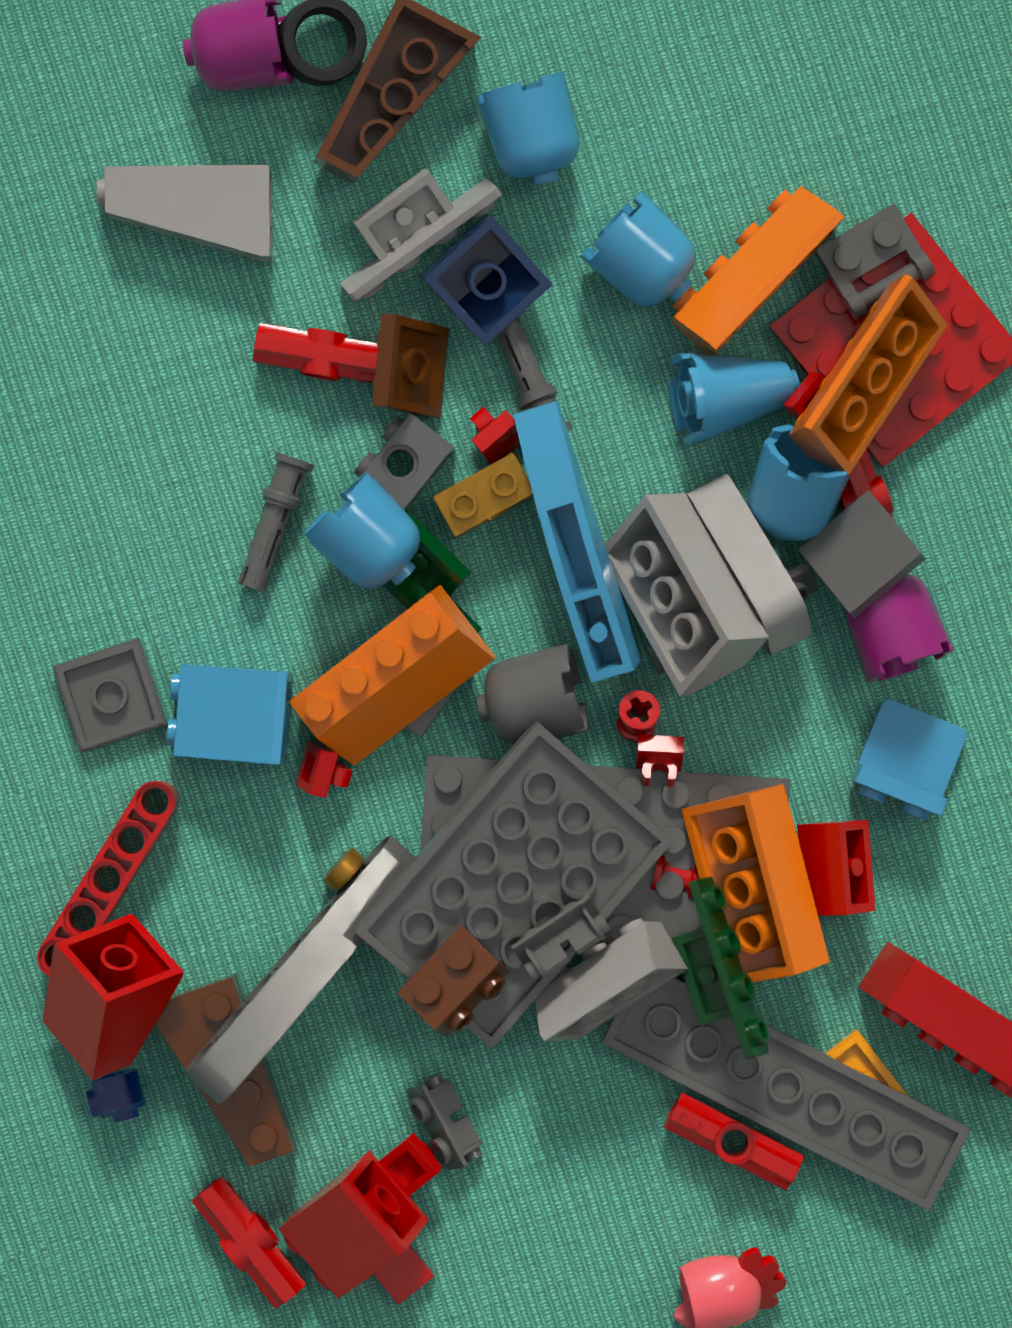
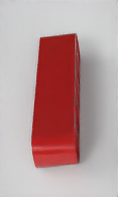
[37,781,179,976]

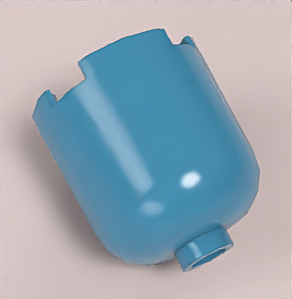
[477,72,580,186]
[579,190,696,307]
[747,425,850,541]
[303,473,421,590]

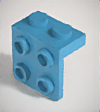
[850,699,967,821]

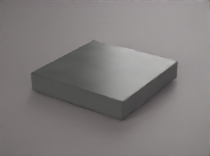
[798,490,926,618]
[52,638,168,753]

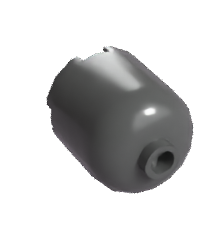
[477,644,589,744]

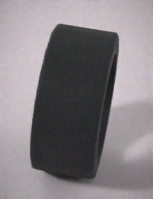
[278,0,367,87]

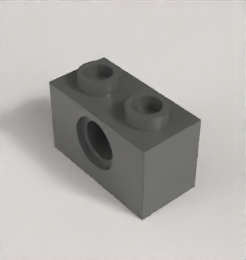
[353,413,454,510]

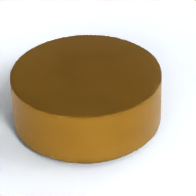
[322,847,365,891]

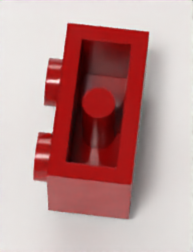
[797,819,876,916]

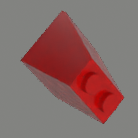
[42,914,184,1080]
[279,1150,429,1299]

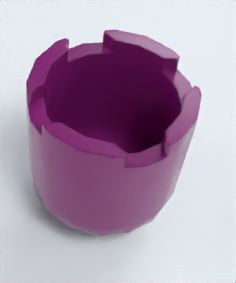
[183,0,294,91]
[845,574,954,683]

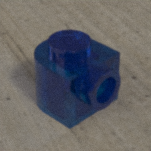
[86,1068,146,1122]

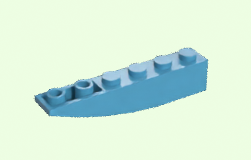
[513,400,642,683]

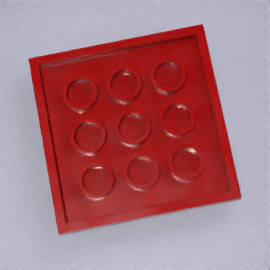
[769,213,1012,468]

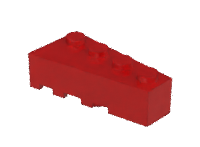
[858,941,1012,1098]

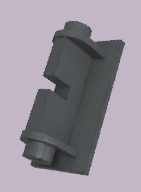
[511,895,611,981]
[406,1073,483,1171]

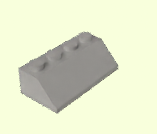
[605,493,769,697]

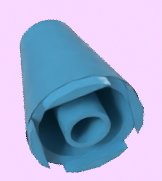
[669,353,800,444]

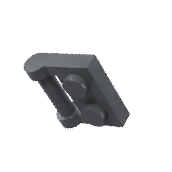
[814,203,936,321]

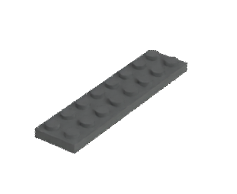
[602,977,971,1211]

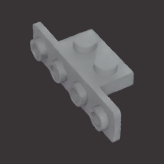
[340,168,502,301]

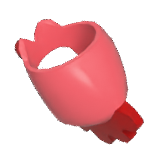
[674,1247,787,1328]

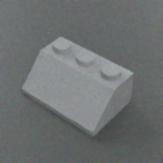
[535,918,688,1042]

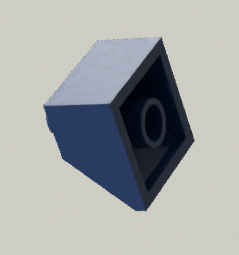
[419,214,553,346]

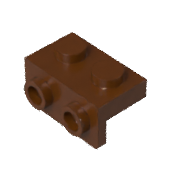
[397,925,510,1037]

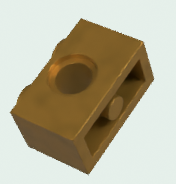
[433,453,533,540]

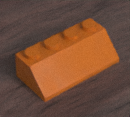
[671,186,844,355]
[789,274,948,475]
[288,585,496,766]
[681,784,830,982]

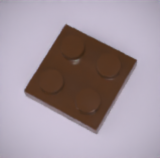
[372,314,449,418]

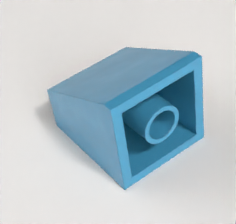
[167,664,293,765]

